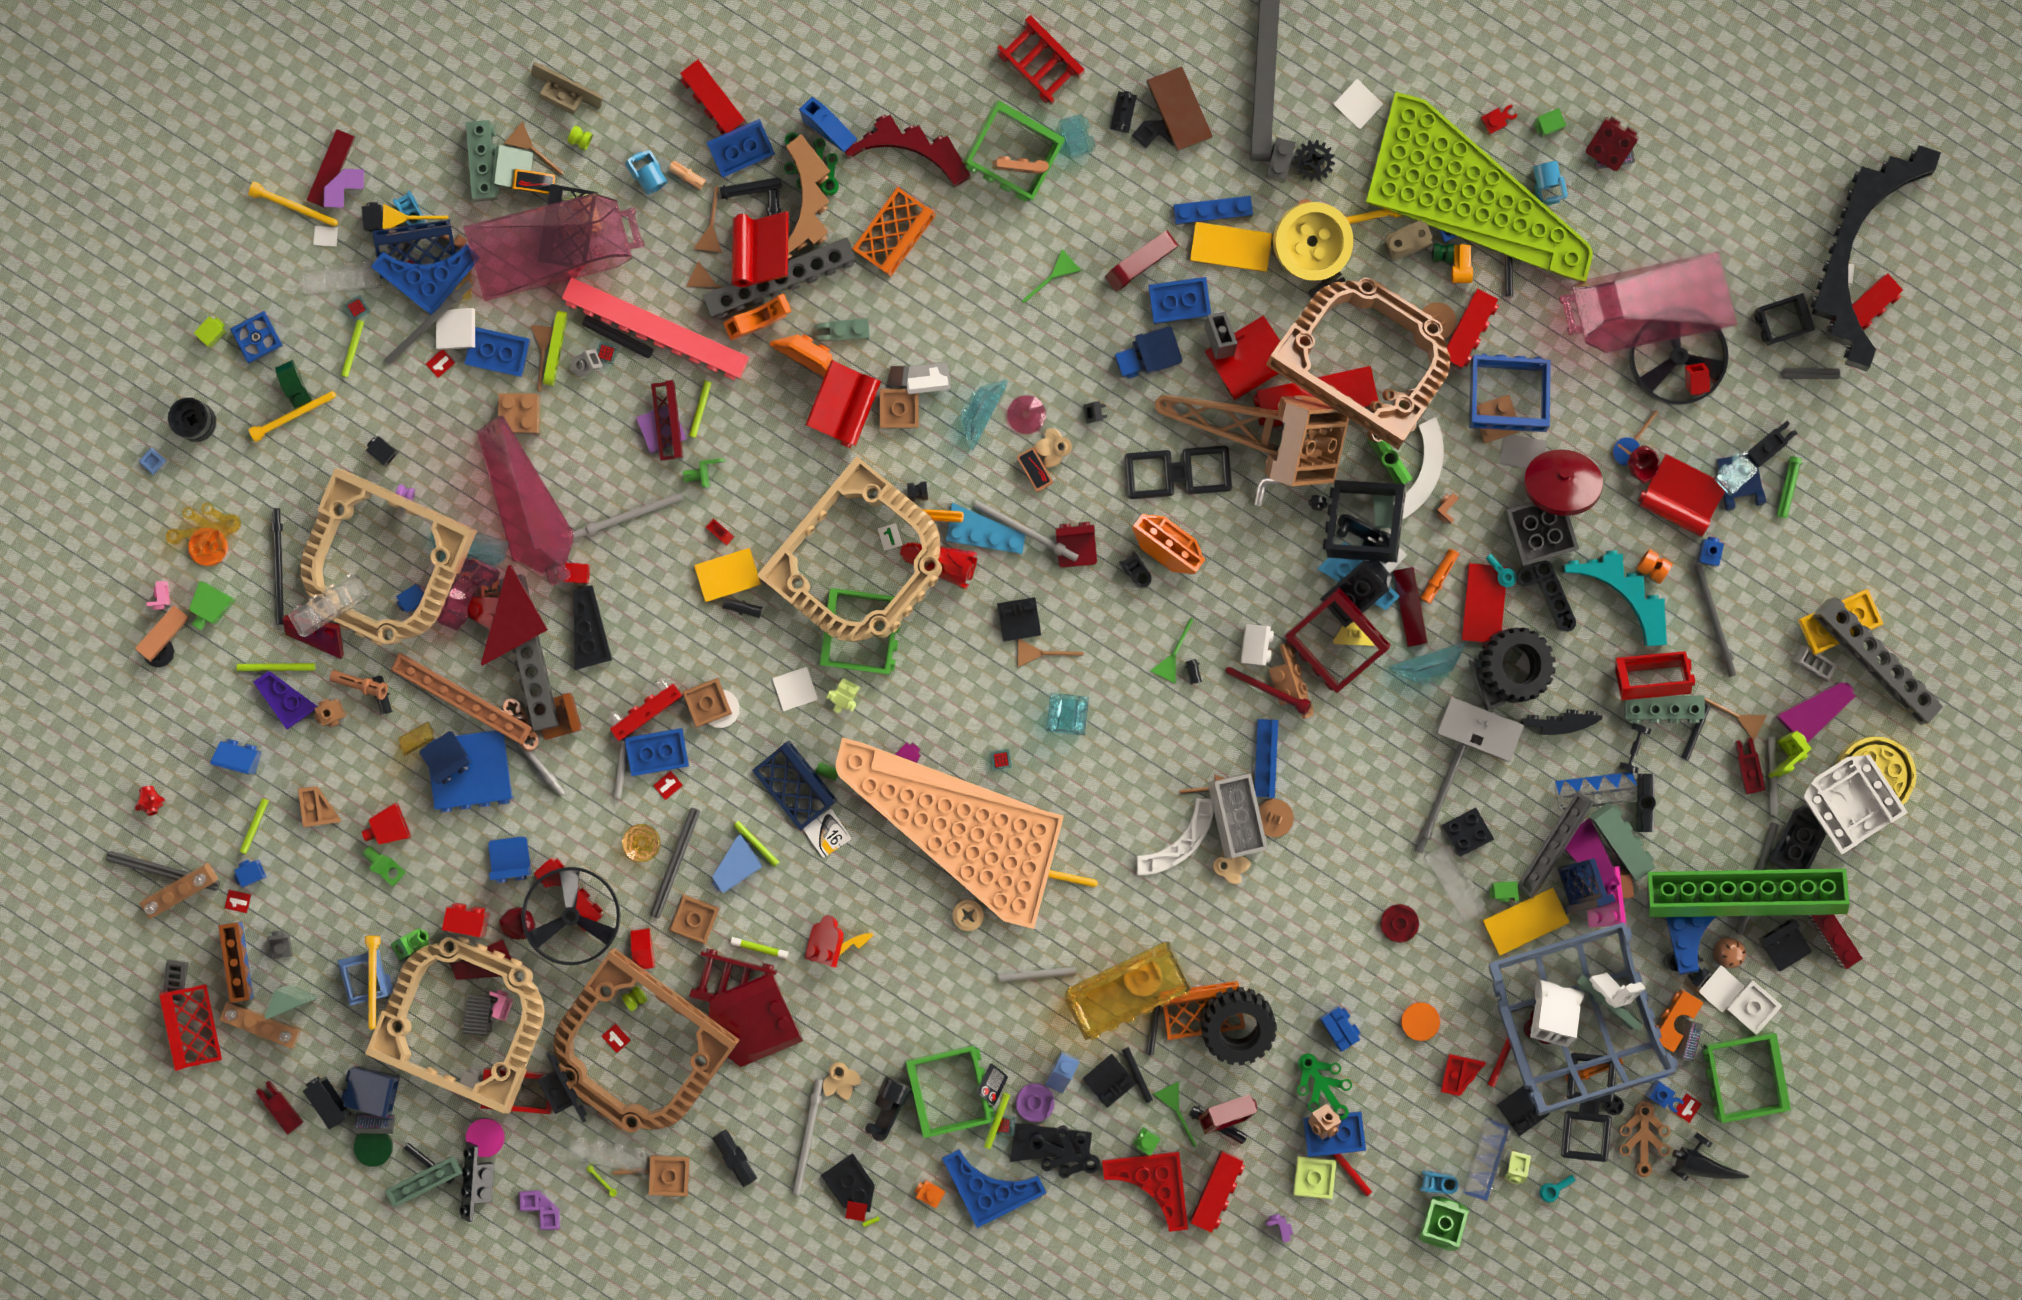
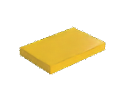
[694,548,761,602]

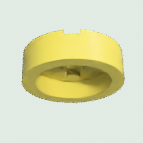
[1273,202,1353,281]
[1835,737,1916,805]

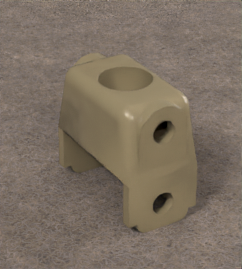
[1383,220,1433,262]

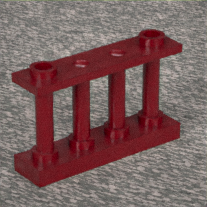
[689,948,778,1002]

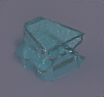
[1046,693,1089,736]

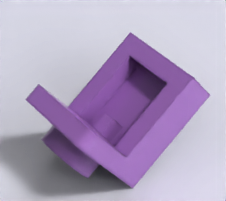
[1265,1214,1293,1243]

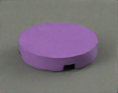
[1016,1083,1054,1122]

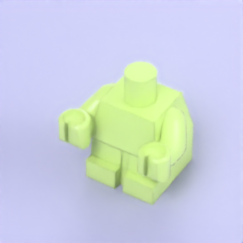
[826,678,860,713]

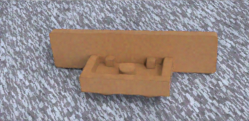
[1268,643,1314,719]

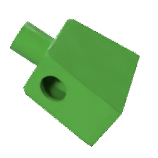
[189,581,236,630]

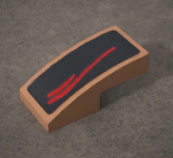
[1017,447,1054,493]

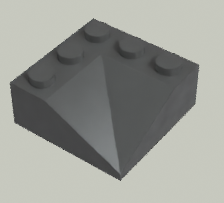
[1503,502,1579,566]

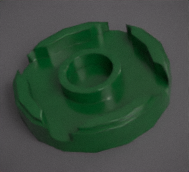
[354,1133,393,1167]

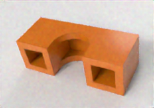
[1655,989,1704,1053]

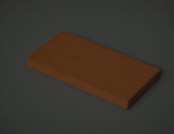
[1146,67,1213,152]

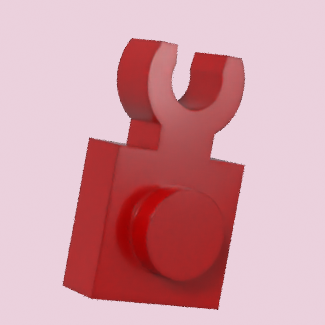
[1481,104,1518,135]

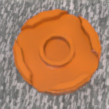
[188,528,228,567]
[1401,1002,1440,1041]

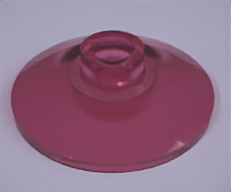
[1007,395,1046,434]

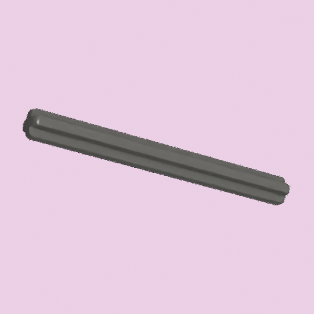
[650,808,700,918]
[106,851,220,891]

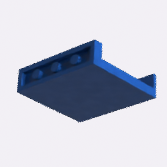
[425,730,514,813]

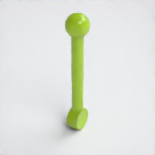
[586,1165,617,1197]

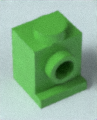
[1489,881,1519,902]
[1133,1127,1160,1156]

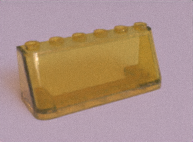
[1065,941,1191,1040]

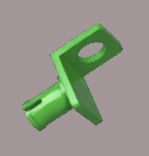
[683,458,725,488]
[363,846,406,886]
[391,928,429,961]

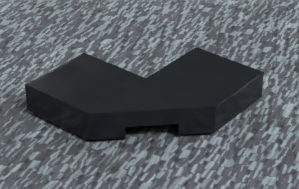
[1132,120,1174,148]

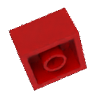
[442,902,490,938]

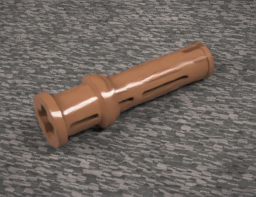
[330,670,388,700]

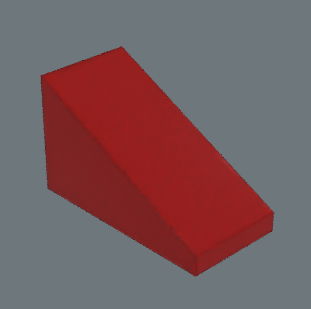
[706,518,734,546]

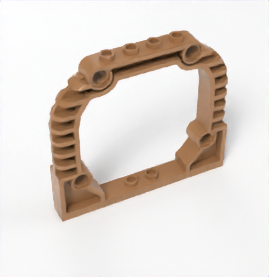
[1266,277,1450,450]
[553,948,740,1133]

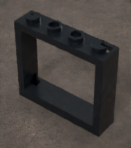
[1323,480,1406,563]

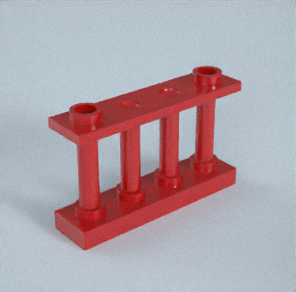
[997,15,1085,105]

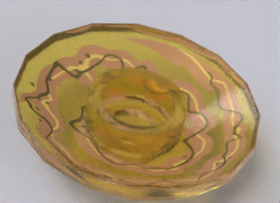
[622,824,661,862]

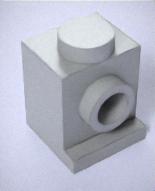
[570,349,603,377]
[460,1067,483,1088]

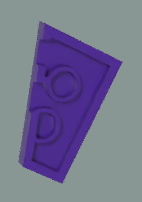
[253,671,318,730]

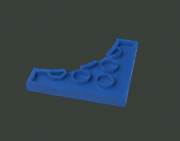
[371,243,482,315]
[1665,916,1718,975]
[942,1149,1047,1228]

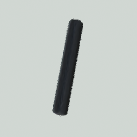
[582,315,654,359]

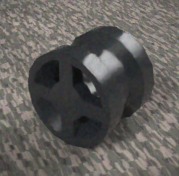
[1602,1095,1624,1115]

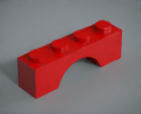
[533,857,604,932]

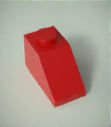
[631,928,656,969]

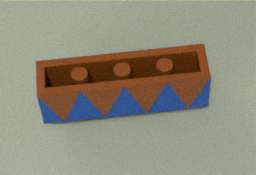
[218,921,254,1003]

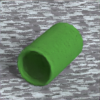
[815,762,838,781]

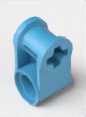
[393,190,425,225]
[1420,1170,1459,1194]

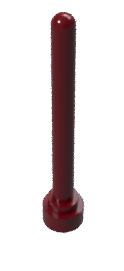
[1225,667,1312,716]

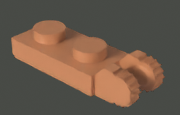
[992,156,1049,174]

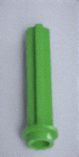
[1776,456,1803,518]

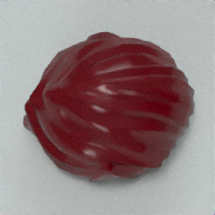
[1627,445,1660,484]
[499,907,536,940]

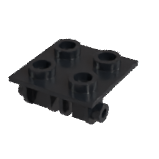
[997,597,1041,642]
[1442,808,1495,857]
[1082,1053,1137,1108]
[1496,1085,1550,1136]

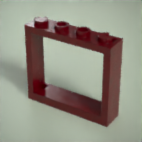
[1285,587,1391,693]

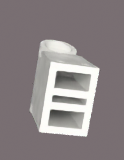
[1530,979,1585,1047]

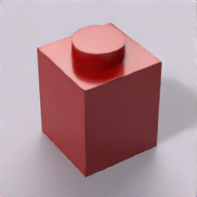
[1685,363,1710,395]
[561,562,590,584]

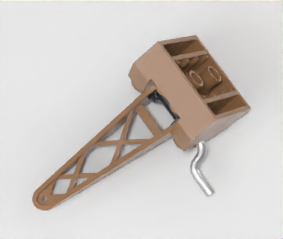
[1155,394,1349,506]

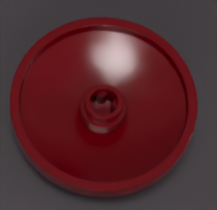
[1524,449,1603,516]

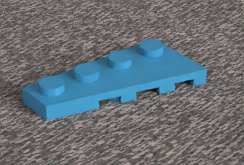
[946,503,1025,554]
[1317,542,1400,610]

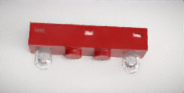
[608,677,683,741]

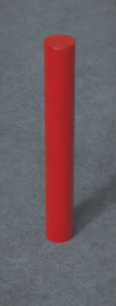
[1487,1037,1511,1087]
[1332,1154,1372,1197]

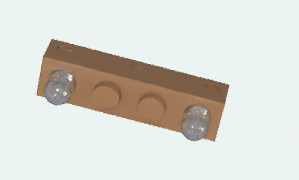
[139,862,218,919]
[219,1001,302,1049]

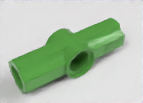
[1366,435,1413,484]

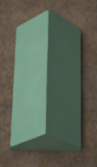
[265,985,317,1020]

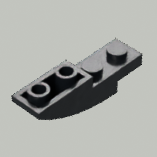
[1521,709,1603,735]

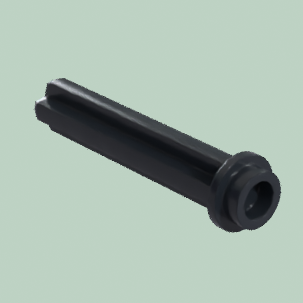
[720,177,782,200]
[1189,1105,1247,1144]

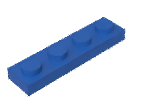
[1174,196,1253,225]

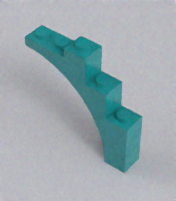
[1562,550,1667,646]

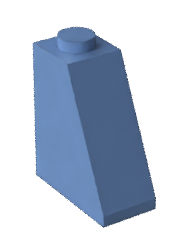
[712,834,763,893]
[1045,1050,1080,1093]

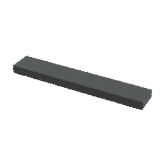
[1518,791,1595,898]

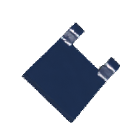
[1717,454,1766,511]

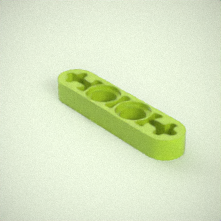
[543,310,568,386]

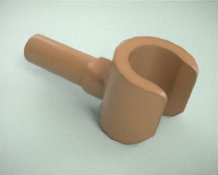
[439,234,467,248]

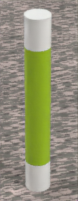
[730,937,789,959]

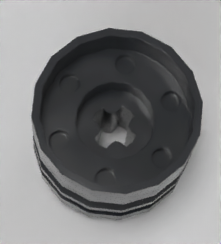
[168,398,217,442]

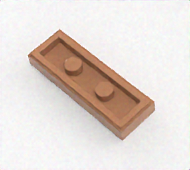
[135,605,189,662]

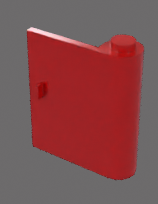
[731,211,789,287]
[1204,315,1281,401]
[805,360,881,449]
[1637,454,1728,537]

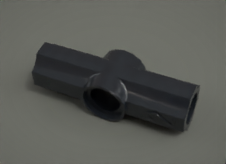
[1635,773,1656,832]
[712,1129,758,1187]

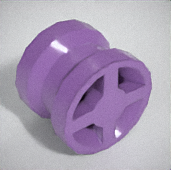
[396,484,415,501]

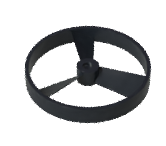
[1629,307,1728,405]
[522,867,621,965]

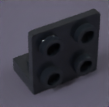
[1759,919,1812,971]

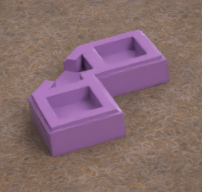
[323,169,364,208]
[519,1190,560,1230]

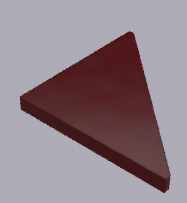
[481,564,548,666]

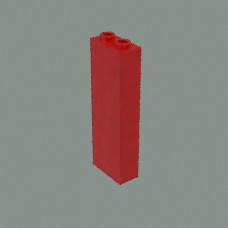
[1253,366,1379,428]

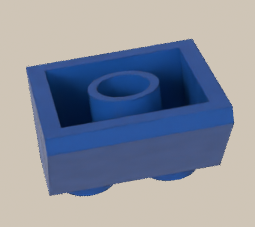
[210,739,262,774]

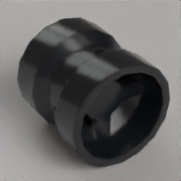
[907,481,928,502]

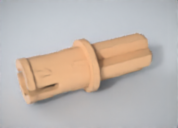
[668,161,706,190]

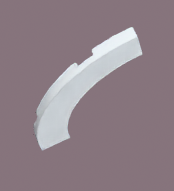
[1393,417,1444,519]
[1137,798,1214,875]

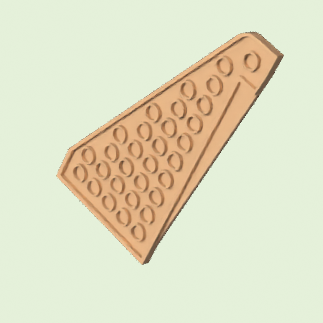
[835,737,1064,929]

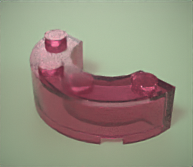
[437,557,500,631]

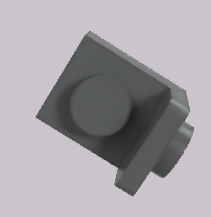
[267,930,293,959]

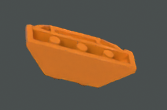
[769,334,833,378]
[1132,514,1205,574]

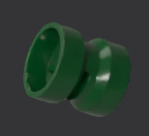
[1432,243,1454,264]

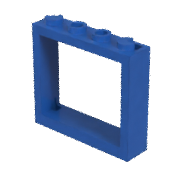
[1469,353,1551,432]

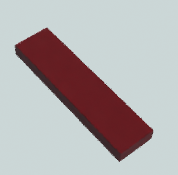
[307,129,355,208]

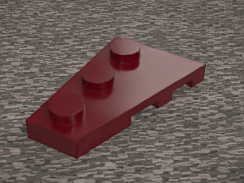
[282,615,344,659]
[449,939,511,980]

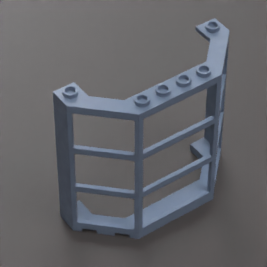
[1488,922,1678,1116]

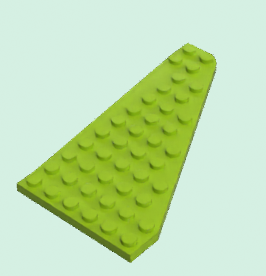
[1365,91,1593,283]

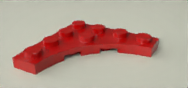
[1102,1151,1188,1232]

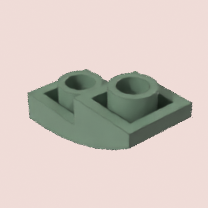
[1373,495,1394,529]

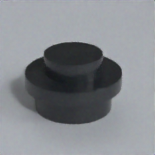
[1308,495,1328,511]

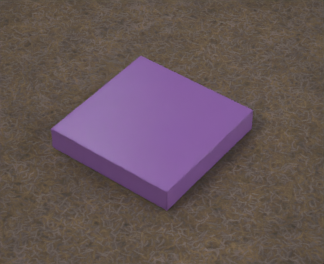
[636,406,687,454]

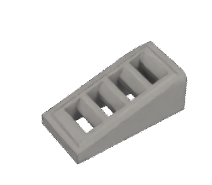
[1792,645,1837,682]

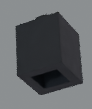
[361,202,383,232]
[366,436,399,467]

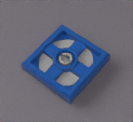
[230,311,283,364]

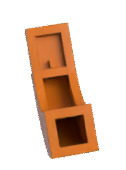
[723,294,792,340]

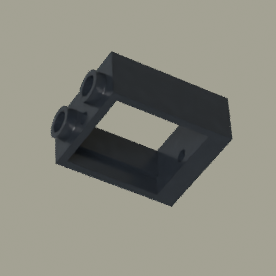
[1754,293,1815,346]
[303,1076,352,1130]

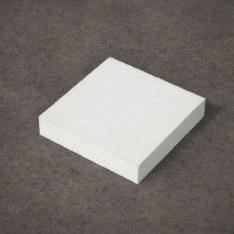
[436,308,475,350]
[1726,980,1782,1035]

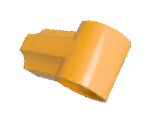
[1451,244,1473,283]

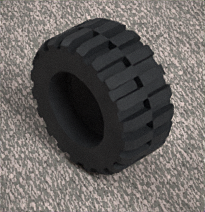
[1477,627,1556,703]
[1200,987,1277,1066]

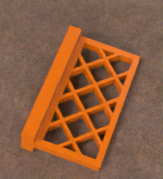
[852,187,936,277]
[1161,981,1245,1040]

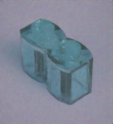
[1058,113,1095,159]

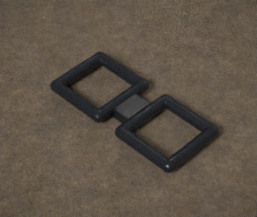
[1125,445,1232,499]
[1561,1052,1616,1162]

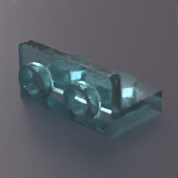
[1714,450,1759,496]

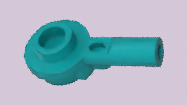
[1485,553,1517,587]
[1539,1175,1576,1203]

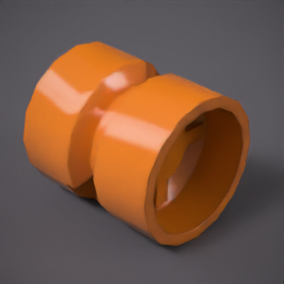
[1636,549,1673,584]

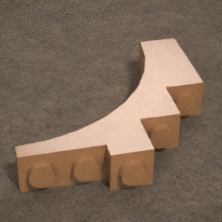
[785,134,830,259]

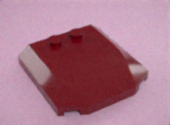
[708,972,803,1067]

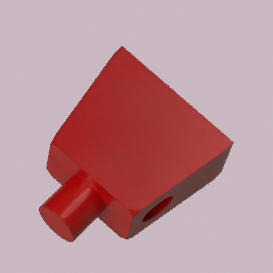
[362,803,412,845]

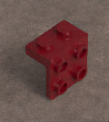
[1585,116,1639,171]
[1055,522,1097,568]

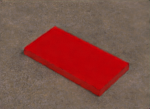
[1461,563,1508,643]

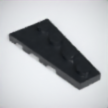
[573,585,613,670]
[1010,1123,1092,1162]

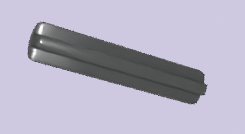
[1782,368,1840,379]

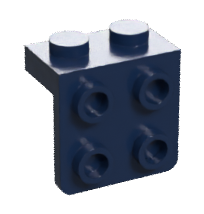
[1132,327,1183,375]
[420,731,473,785]

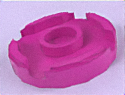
[466,1118,505,1157]

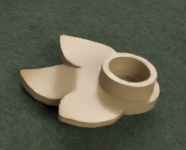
[1034,428,1072,467]
[1213,851,1251,884]
[823,1062,861,1100]

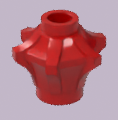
[135,786,165,816]

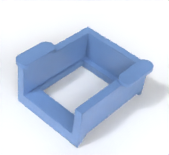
[337,950,393,1006]

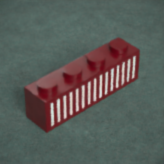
[1807,914,1863,969]

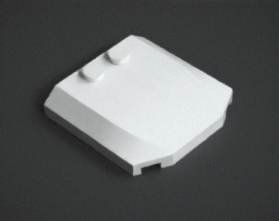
[1803,755,1908,855]

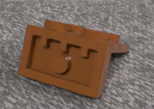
[536,693,582,740]

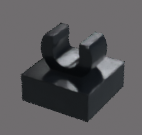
[1083,401,1108,424]
[1688,967,1712,990]

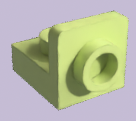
[1504,1151,1531,1184]

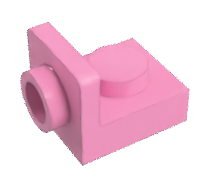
[146,581,170,610]
[489,989,514,1021]

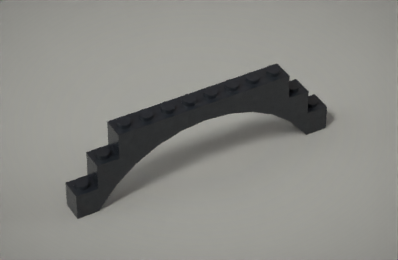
[1810,145,1941,372]

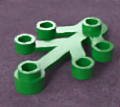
[784,132,839,196]
[1297,1053,1352,1121]

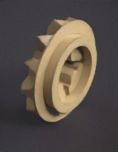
[953,900,984,931]

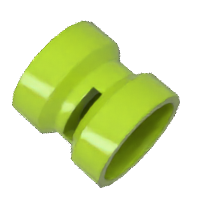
[567,125,593,151]
[621,985,648,1012]

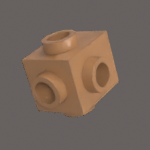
[314,699,347,728]
[1308,1104,1341,1140]

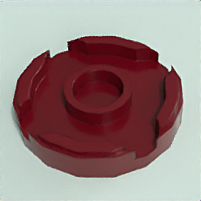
[1380,904,1419,943]

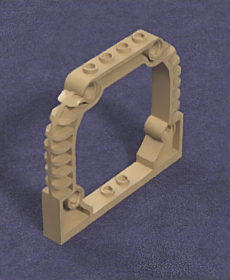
[757,456,942,642]
[300,468,477,646]
[365,936,544,1114]

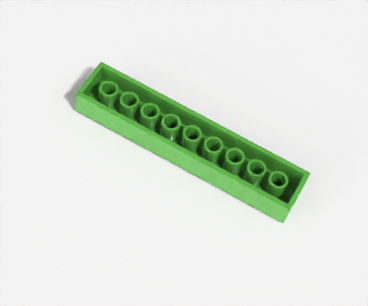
[1646,869,1850,917]

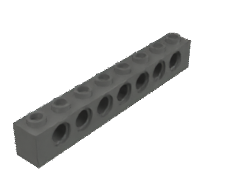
[703,237,856,320]
[498,574,560,732]
[1813,597,1943,725]

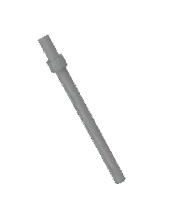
[572,492,684,539]
[973,500,1079,562]
[490,702,566,797]
[793,1079,823,1195]

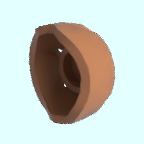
[1713,937,1746,968]

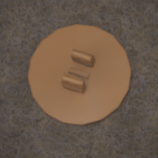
[1422,302,1457,339]
[1259,799,1294,837]

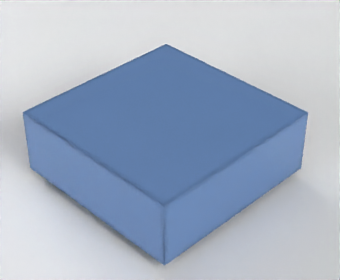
[138,447,167,475]

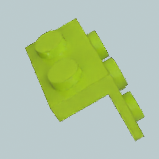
[1768,731,1812,778]

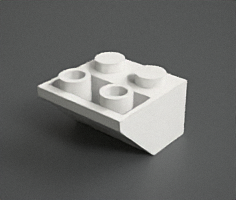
[1240,624,1274,666]

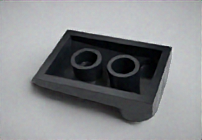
[1320,560,1392,628]
[1769,805,1826,870]

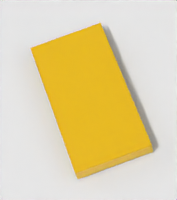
[1190,222,1273,272]
[1798,589,1883,655]
[1482,887,1570,956]

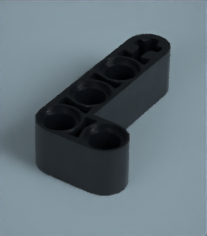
[1516,560,1576,632]

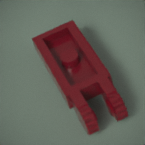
[1735,738,1766,795]
[256,1080,304,1135]

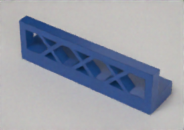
[1254,719,1278,798]

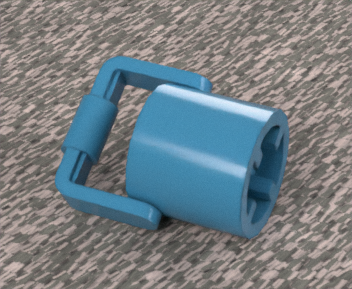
[625,150,668,195]
[1533,161,1568,206]

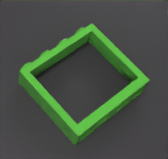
[962,101,1066,202]
[820,588,901,675]
[1702,1032,1791,1123]
[906,1045,995,1138]

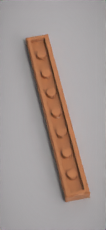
[391,653,532,745]

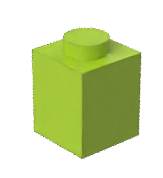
[194,316,227,348]

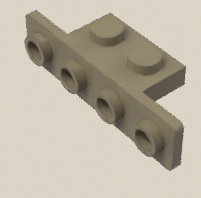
[531,62,603,115]

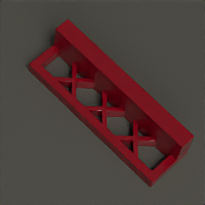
[651,380,684,461]

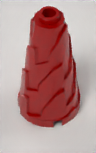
[900,542,978,590]

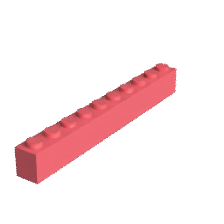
[562,277,750,381]

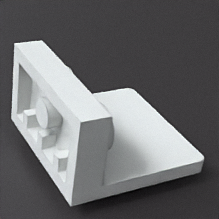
[1589,973,1645,1008]

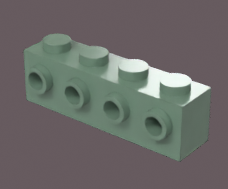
[466,120,500,202]
[1624,695,1705,723]
[1589,803,1655,881]

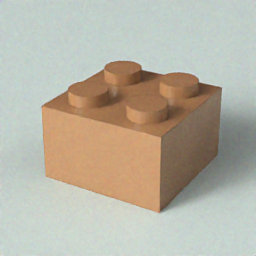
[498,393,540,434]

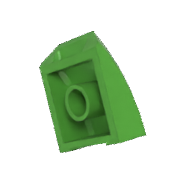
[1419,1196,1469,1251]

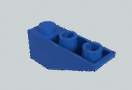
[799,96,857,152]

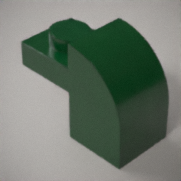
[275,360,312,409]

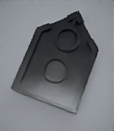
[821,1153,875,1212]

